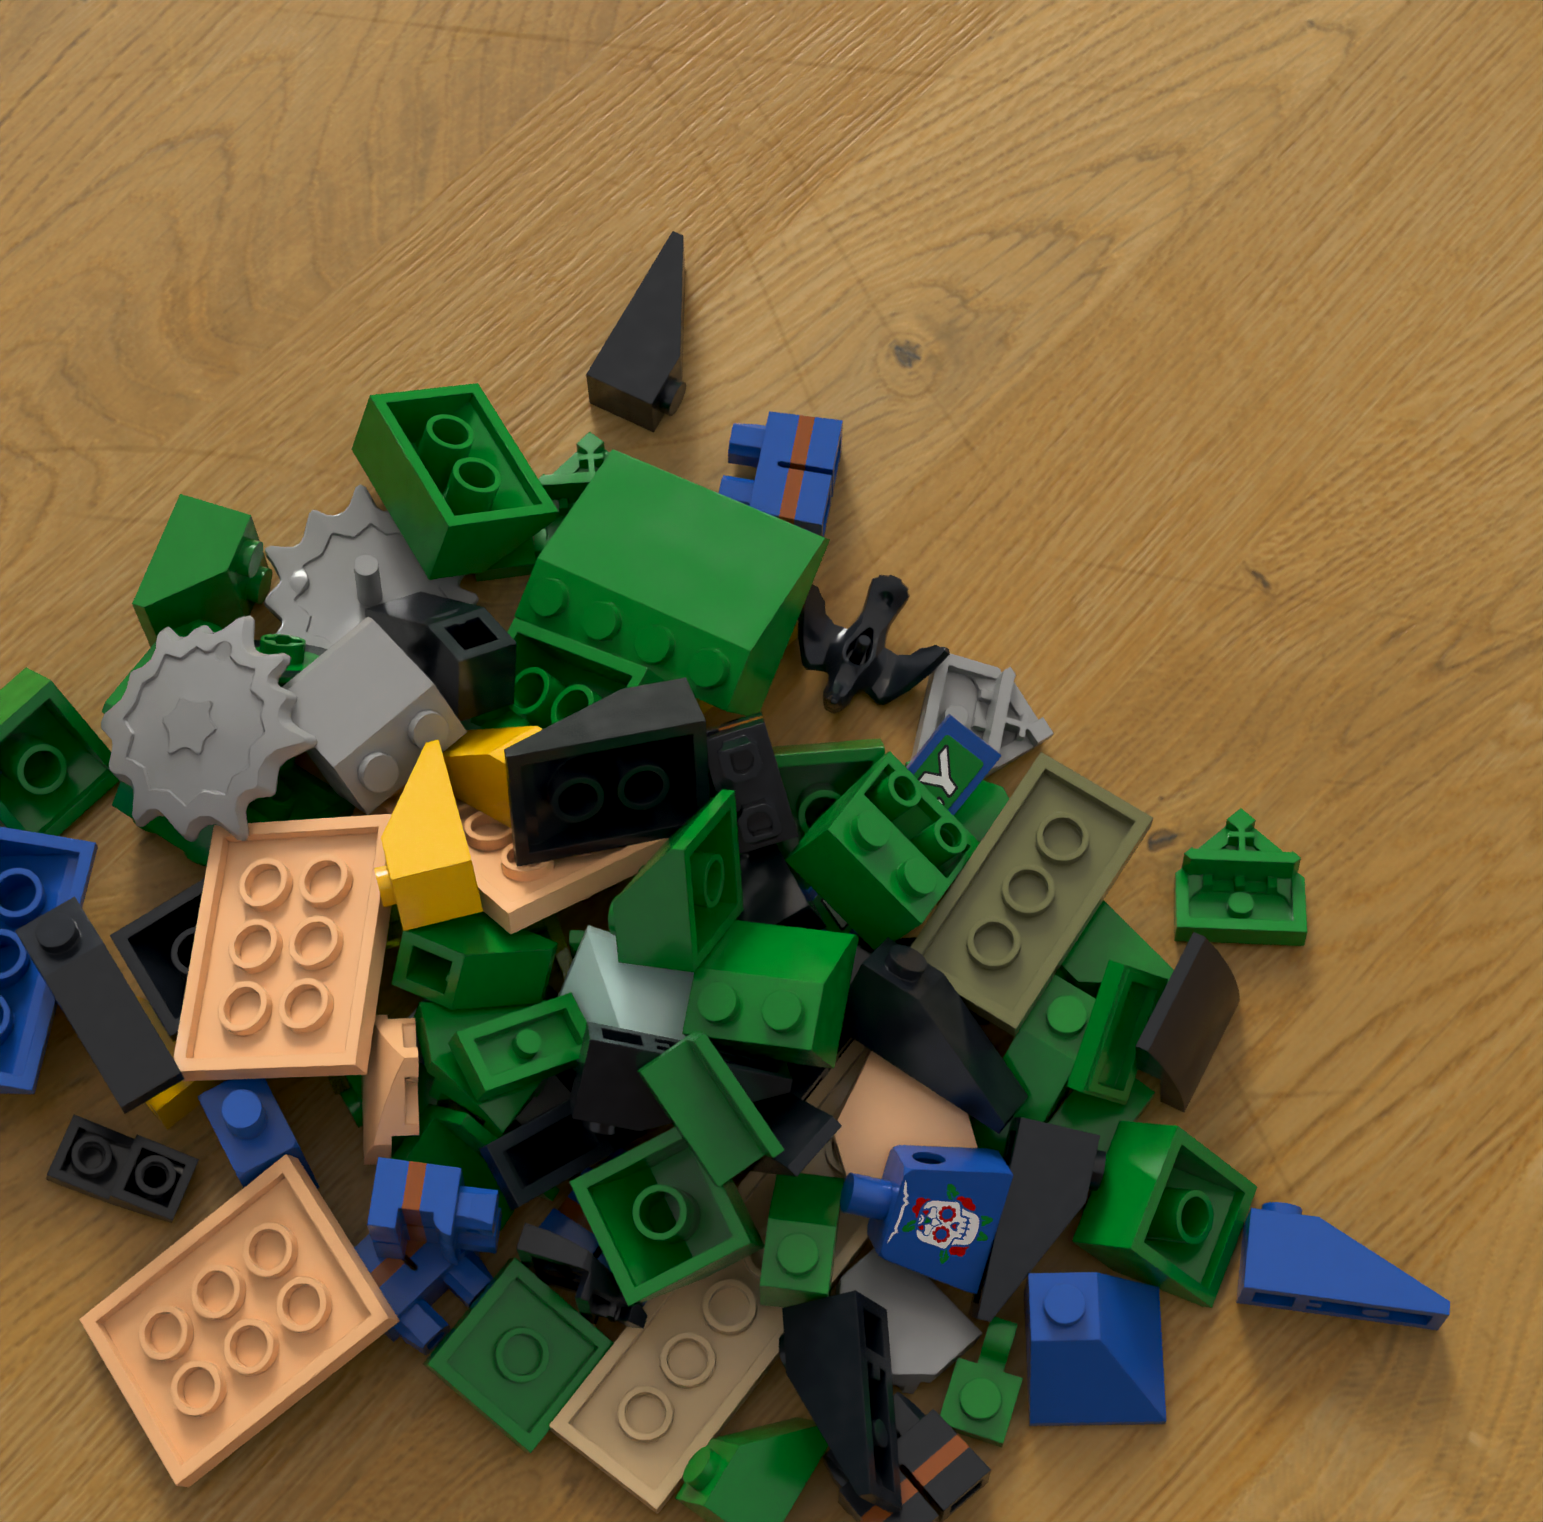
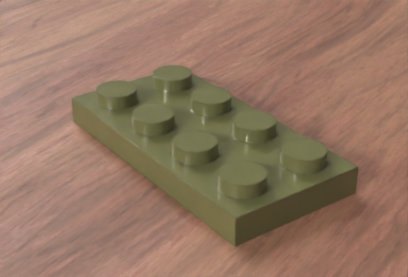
[911,752,1153,1037]

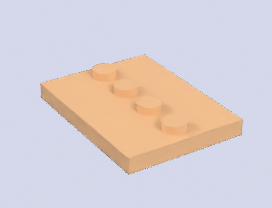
[370,784,669,935]
[173,814,392,1081]
[79,1154,400,1488]

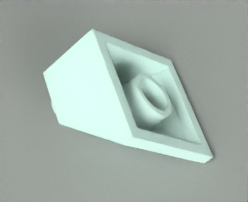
[558,925,694,1071]

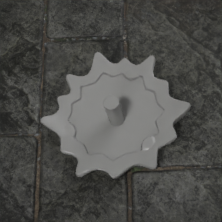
[264,484,479,649]
[101,615,318,842]

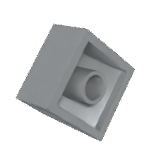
[282,617,467,815]

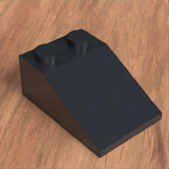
[504,677,710,867]

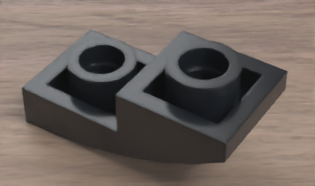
[46,1114,199,1223]

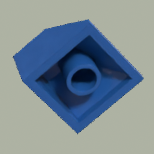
[1024,1272,1166,1426]

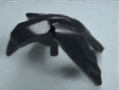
[798,575,950,714]

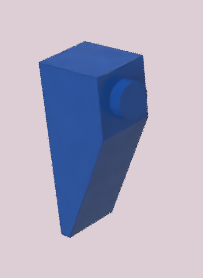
[1236,1202,1450,1330]

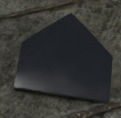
[516,1223,648,1329]

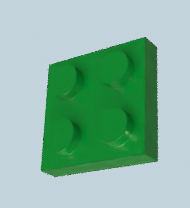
[423,1257,614,1453]

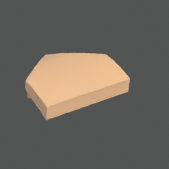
[361,1015,419,1165]
[833,1049,978,1179]

